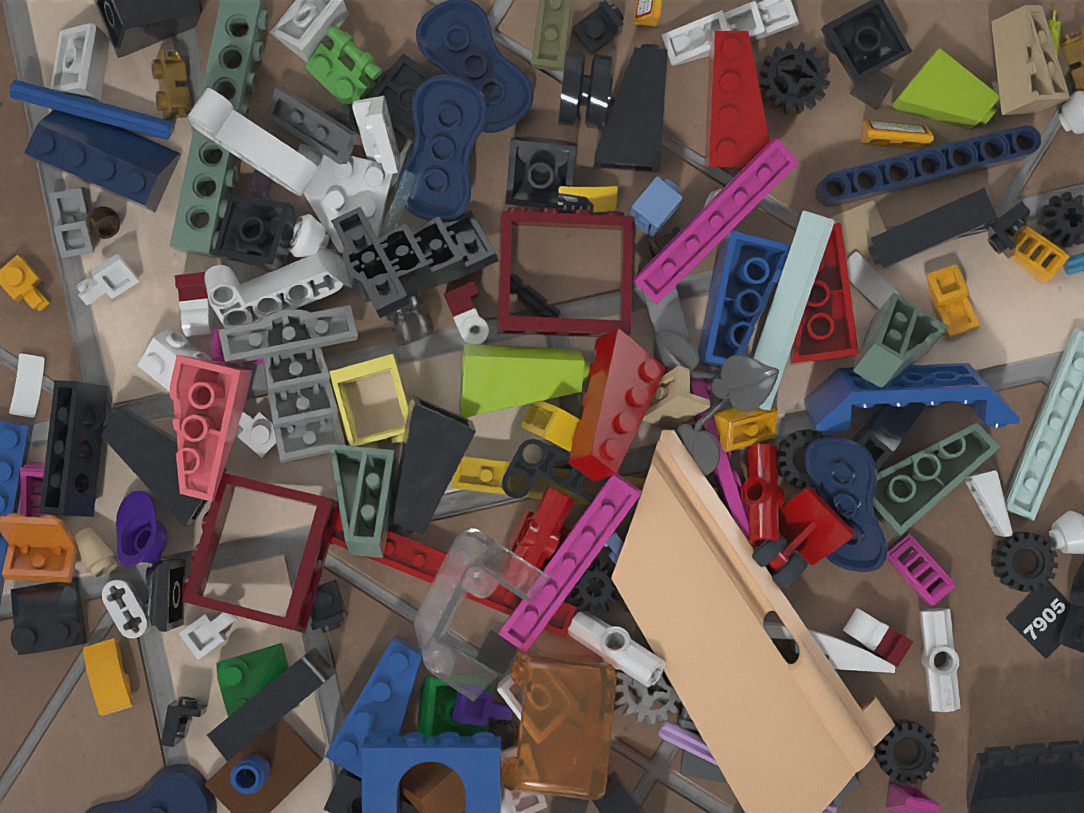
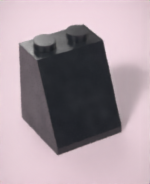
[94,0,202,58]

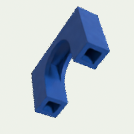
[361,732,502,813]

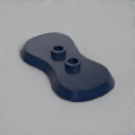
[416,0,533,133]
[397,75,488,222]
[805,437,887,572]
[85,764,217,813]

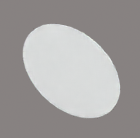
[317,248,351,287]

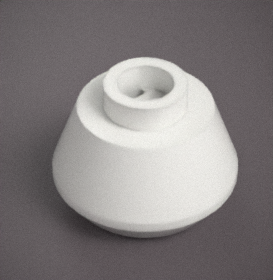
[1058,91,1084,134]
[289,214,329,257]
[1049,511,1084,554]

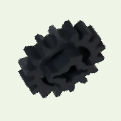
[758,42,830,114]

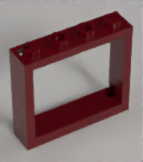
[497,207,633,338]
[182,473,340,633]

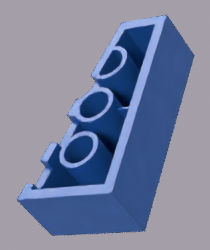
[698,231,791,369]
[324,635,425,778]

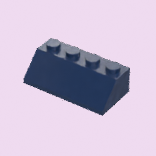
[24,110,181,213]

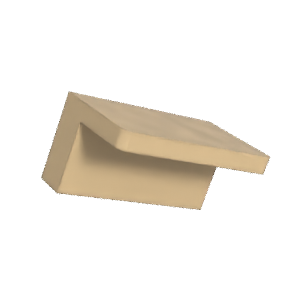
[642,366,710,429]

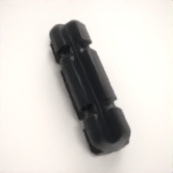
[510,274,561,318]

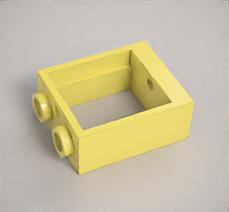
[329,354,409,449]

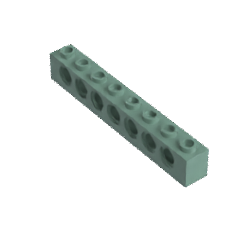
[170,0,270,258]

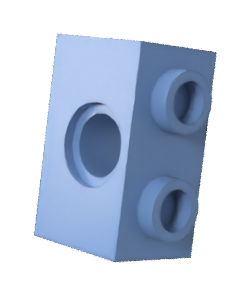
[628,176,683,238]

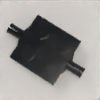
[366,53,433,144]

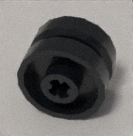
[558,51,613,130]

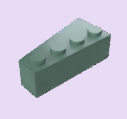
[873,422,1000,538]

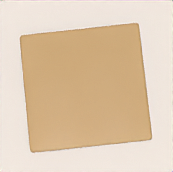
[830,200,886,263]

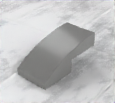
[49,187,95,259]

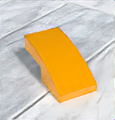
[925,264,980,340]
[83,638,134,716]

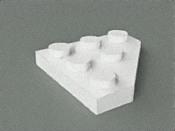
[298,143,395,255]

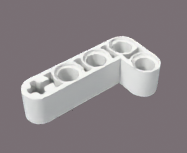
[188,88,319,196]
[204,252,343,328]

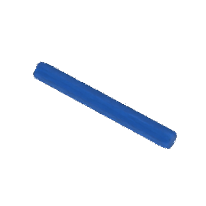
[10,80,173,140]

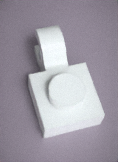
[76,253,139,305]
[238,409,276,458]
[179,612,241,660]

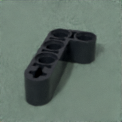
[502,439,637,516]
[206,647,336,762]

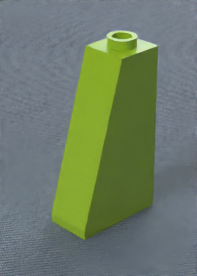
[459,344,589,418]

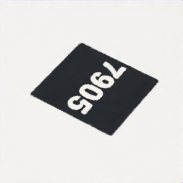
[1006,580,1071,659]

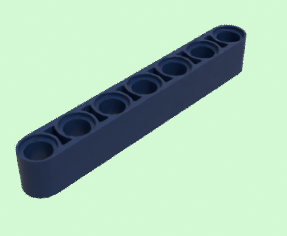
[815,125,1041,207]

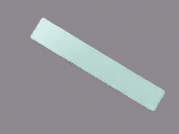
[754,210,835,410]
[1004,328,1084,521]

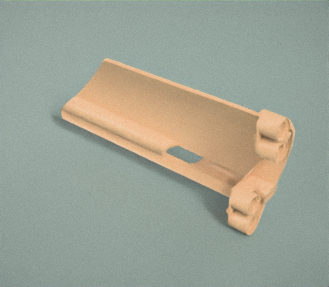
[611,430,895,813]

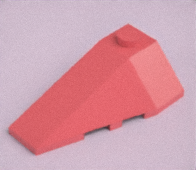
[169,355,253,502]

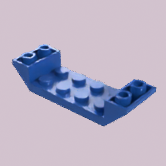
[804,363,1020,434]

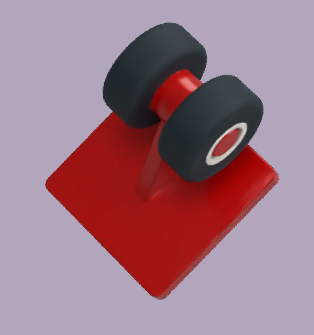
[752,486,855,589]

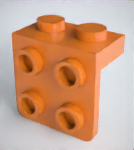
[0,513,79,583]

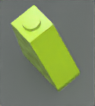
[891,48,1000,130]

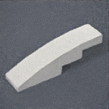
[662,0,799,66]
[763,621,895,673]

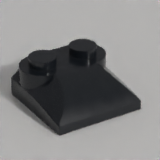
[821,0,912,84]
[505,137,577,209]
[213,194,296,271]
[144,559,186,632]
[10,578,87,655]

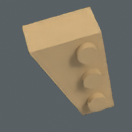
[991,5,1070,115]

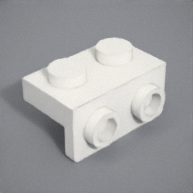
[137,328,212,392]

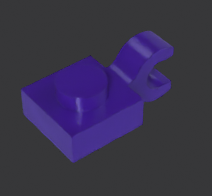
[452,686,513,727]

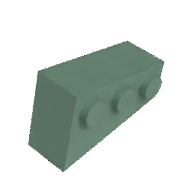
[853,292,949,388]

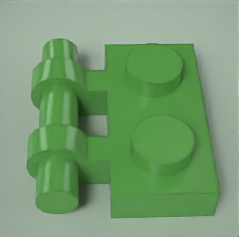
[305,25,382,112]

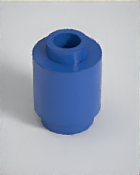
[230,754,270,794]

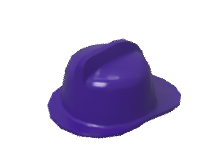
[116,490,168,567]

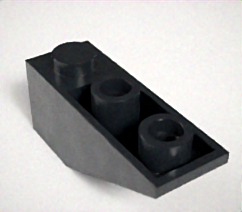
[852,402,927,470]

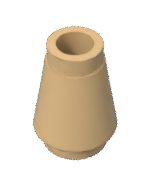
[74,527,118,578]

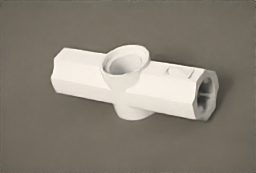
[919,608,961,712]
[568,610,665,687]

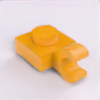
[0,254,50,312]

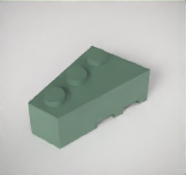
[329,444,398,558]

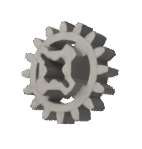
[612,670,682,725]

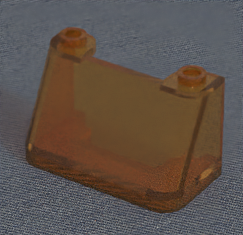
[501,652,616,800]

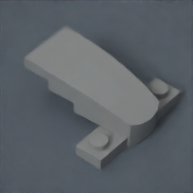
[218,305,358,463]

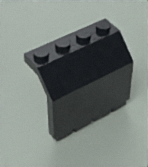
[966,739,1084,813]

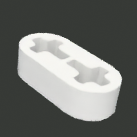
[102,579,151,638]

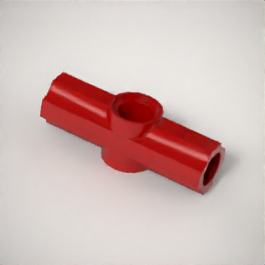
[741,443,785,546]
[502,486,575,590]

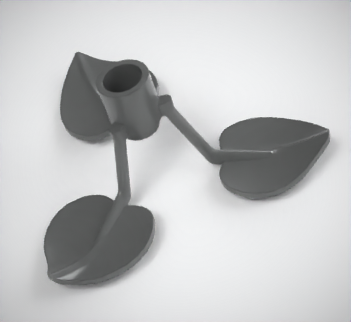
[653,330,779,476]

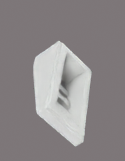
[964,470,1013,537]

